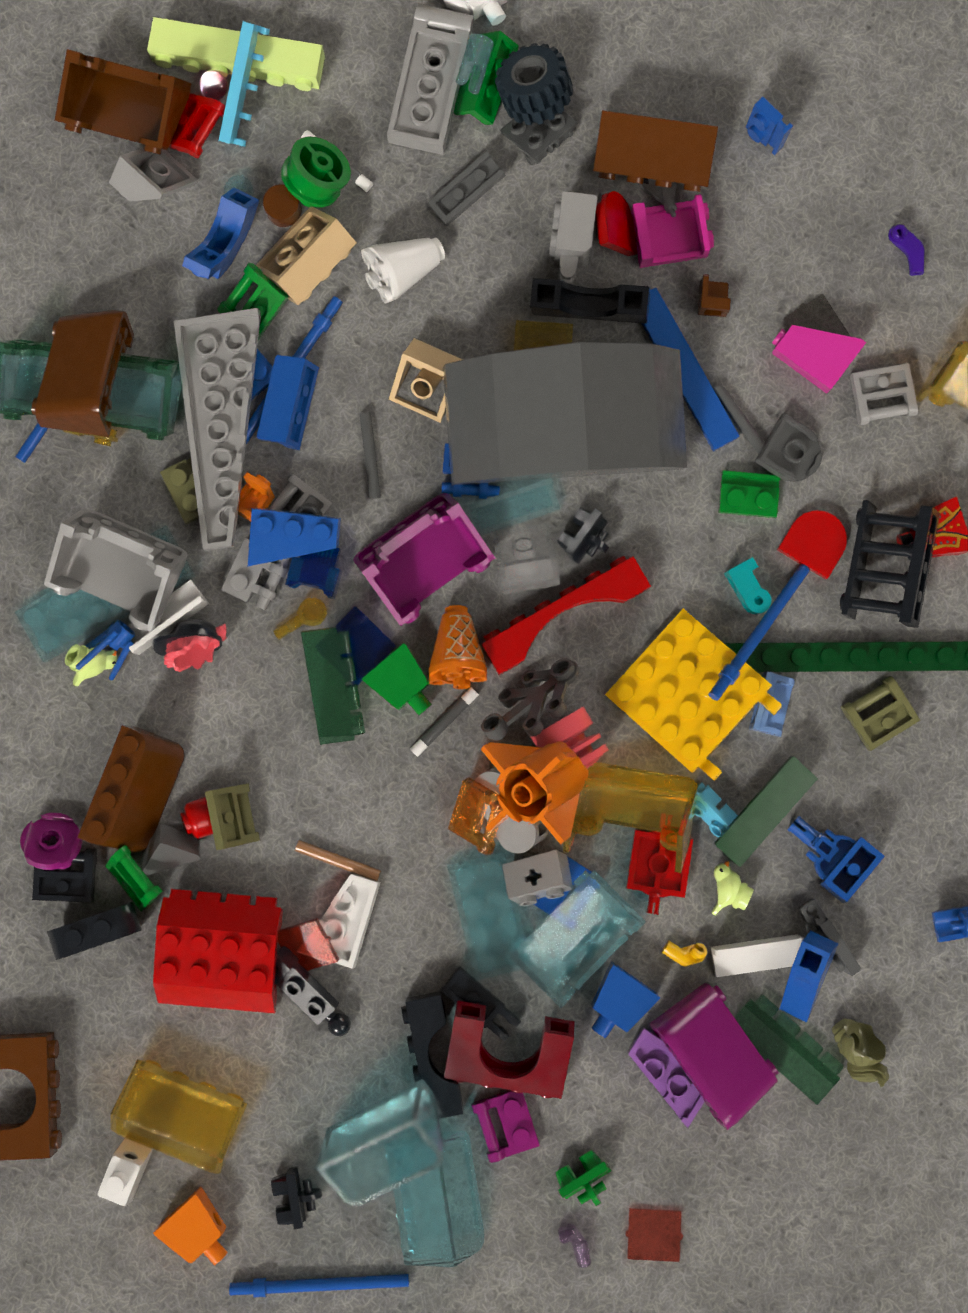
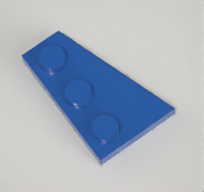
[247,508,341,567]

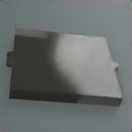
[783,294,850,336]

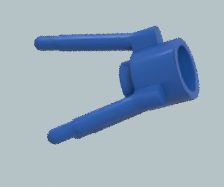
[76,620,135,680]

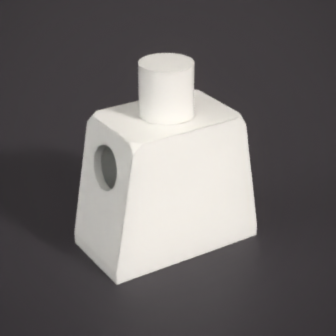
[97,1137,153,1206]

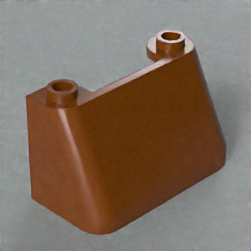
[54,49,192,155]
[31,310,134,437]

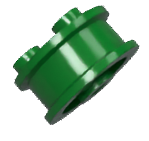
[281,136,351,207]

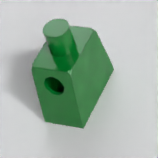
[362,643,432,716]

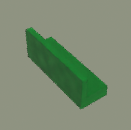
[453,31,519,125]

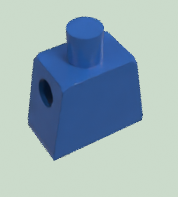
[591,961,660,1038]

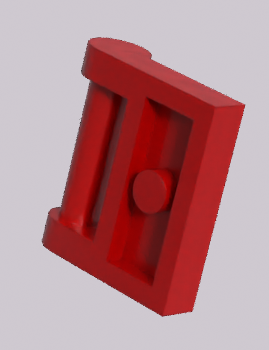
[169,93,225,159]

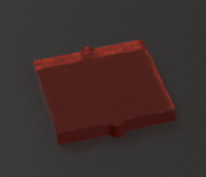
[277,918,339,971]
[625,1208,683,1262]

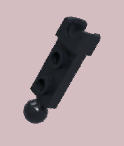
[274,945,351,1037]

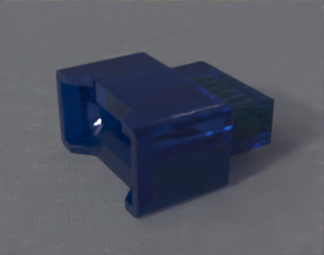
[285,548,342,599]

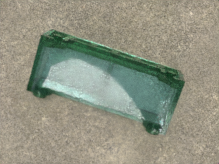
[0,339,182,440]

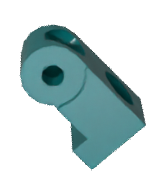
[724,557,772,615]

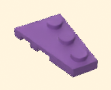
[627,1027,704,1128]

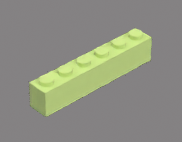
[147,17,325,91]

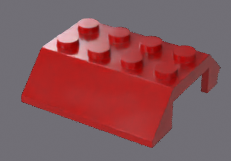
[153,889,283,1014]

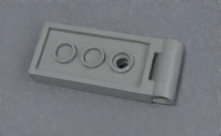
[387,3,474,155]

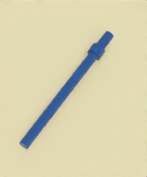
[246,296,343,444]
[708,564,810,701]
[229,1274,409,1298]

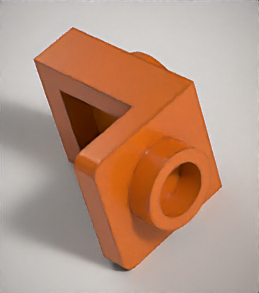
[238,472,275,522]

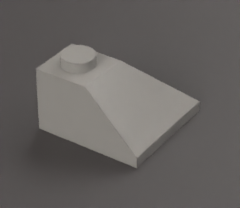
[109,147,198,202]

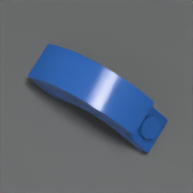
[182,188,259,279]

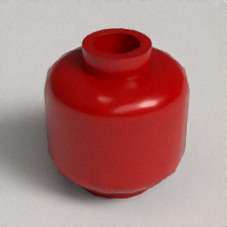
[180,796,213,839]

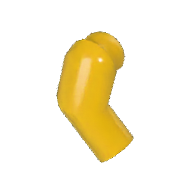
[661,940,707,967]

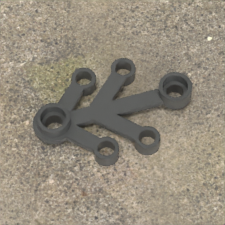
[481,658,579,740]

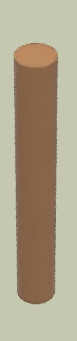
[295,840,381,881]

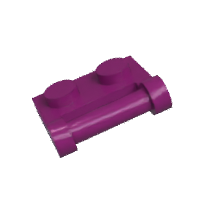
[471,1090,540,1163]

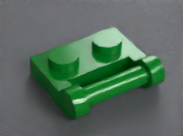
[217,263,289,340]
[105,845,163,912]

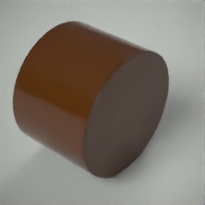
[263,184,302,227]

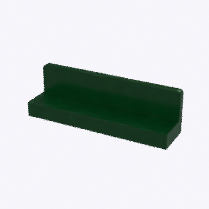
[715,756,818,867]

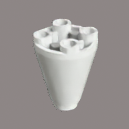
[361,238,445,304]

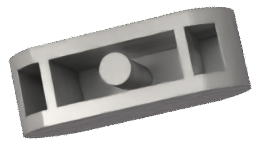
[472,766,549,853]

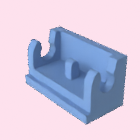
[749,671,795,737]

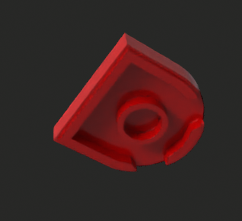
[596,191,638,256]
[777,510,847,580]

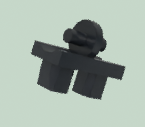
[557,508,609,565]
[271,1166,322,1230]

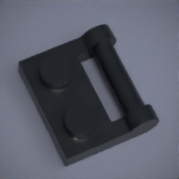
[32,848,97,902]

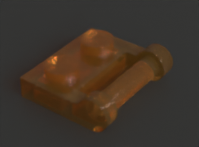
[448,777,503,855]

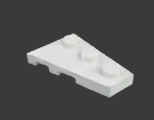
[298,874,381,969]

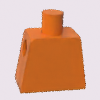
[153,1186,228,1266]

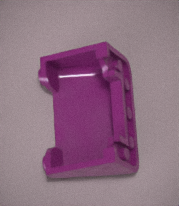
[353,493,495,626]
[649,982,779,1130]

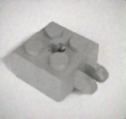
[549,191,598,284]

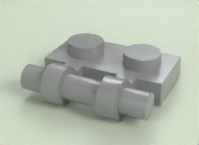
[221,538,290,611]

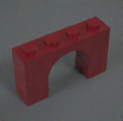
[444,1001,575,1099]

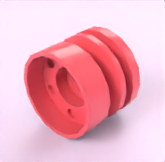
[530,706,609,768]

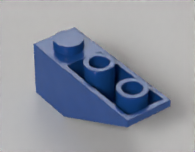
[780,931,839,1022]

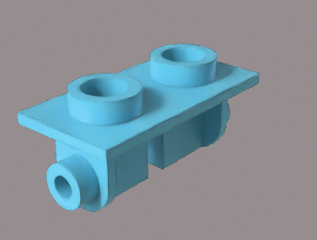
[683,782,738,837]

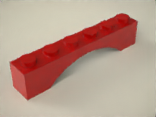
[481,556,651,676]

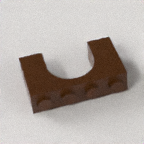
[0,1032,62,1161]

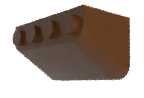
[593,110,718,192]
[77,725,185,852]

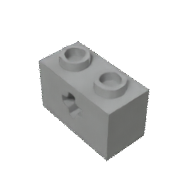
[502,849,573,906]

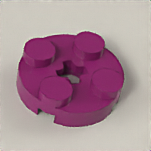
[20,812,82,870]

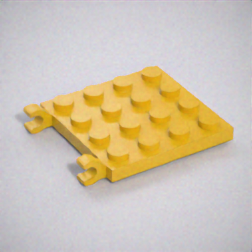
[605,608,782,781]

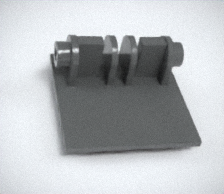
[500,111,578,165]

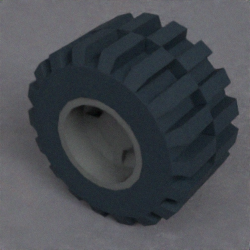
[495,43,573,125]

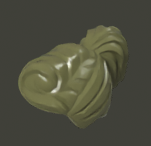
[832,1019,889,1087]

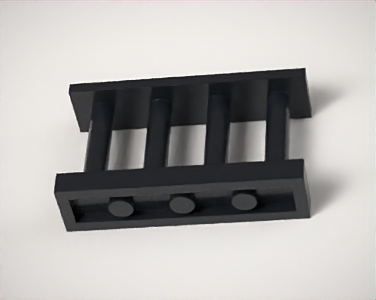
[840,500,940,628]

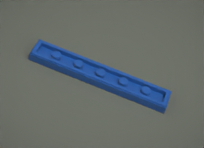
[641,287,740,452]

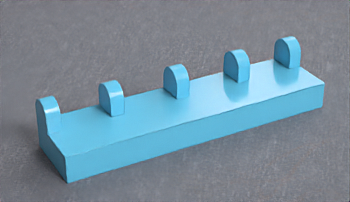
[218,21,270,147]

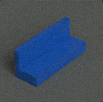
[257,355,319,450]

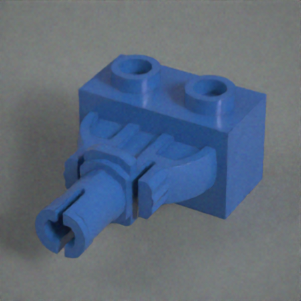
[787,816,885,903]

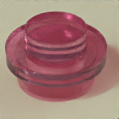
[199,70,228,100]

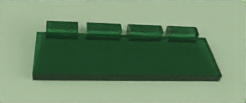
[301,627,365,745]
[734,994,844,1105]

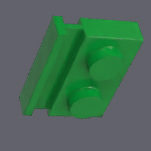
[718,470,780,518]

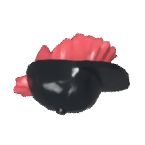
[152,619,227,672]

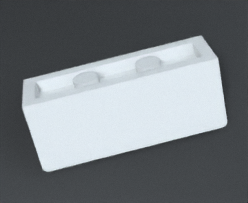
[128,580,209,655]
[711,934,803,977]

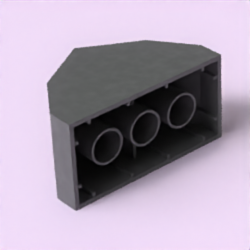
[443,342,687,485]

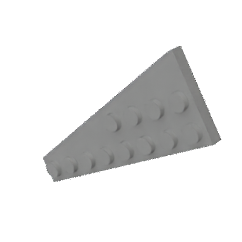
[174,308,261,551]

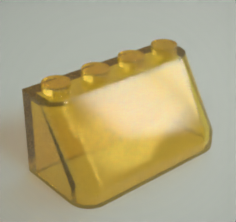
[110,1059,248,1174]

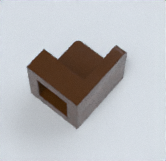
[698,274,731,317]

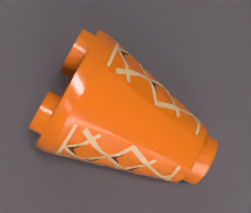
[429,605,487,690]

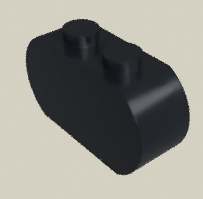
[47,902,142,960]

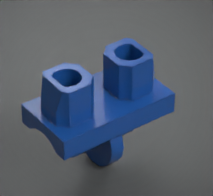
[931,906,968,942]

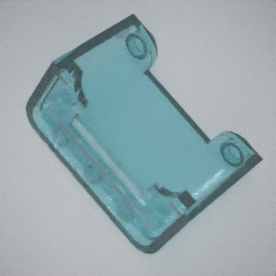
[510,870,646,1008]

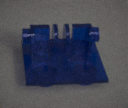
[315,606,396,687]

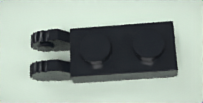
[441,966,521,1041]

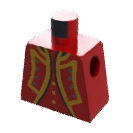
[896,497,968,558]

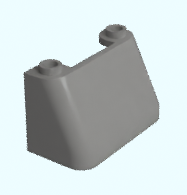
[44,509,188,632]

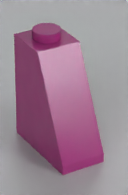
[772,325,867,394]

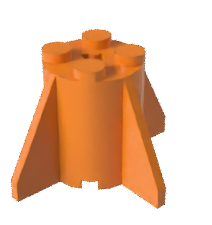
[481,741,589,844]

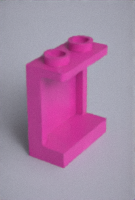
[631,194,714,268]

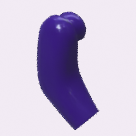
[888,224,925,276]

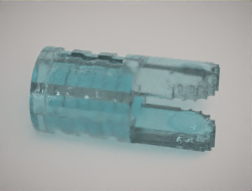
[456,34,494,95]

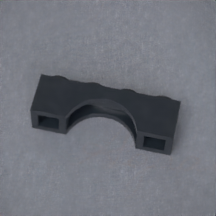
[530,278,650,324]
[401,991,464,1121]

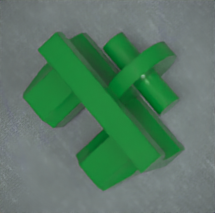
[555,1150,612,1206]

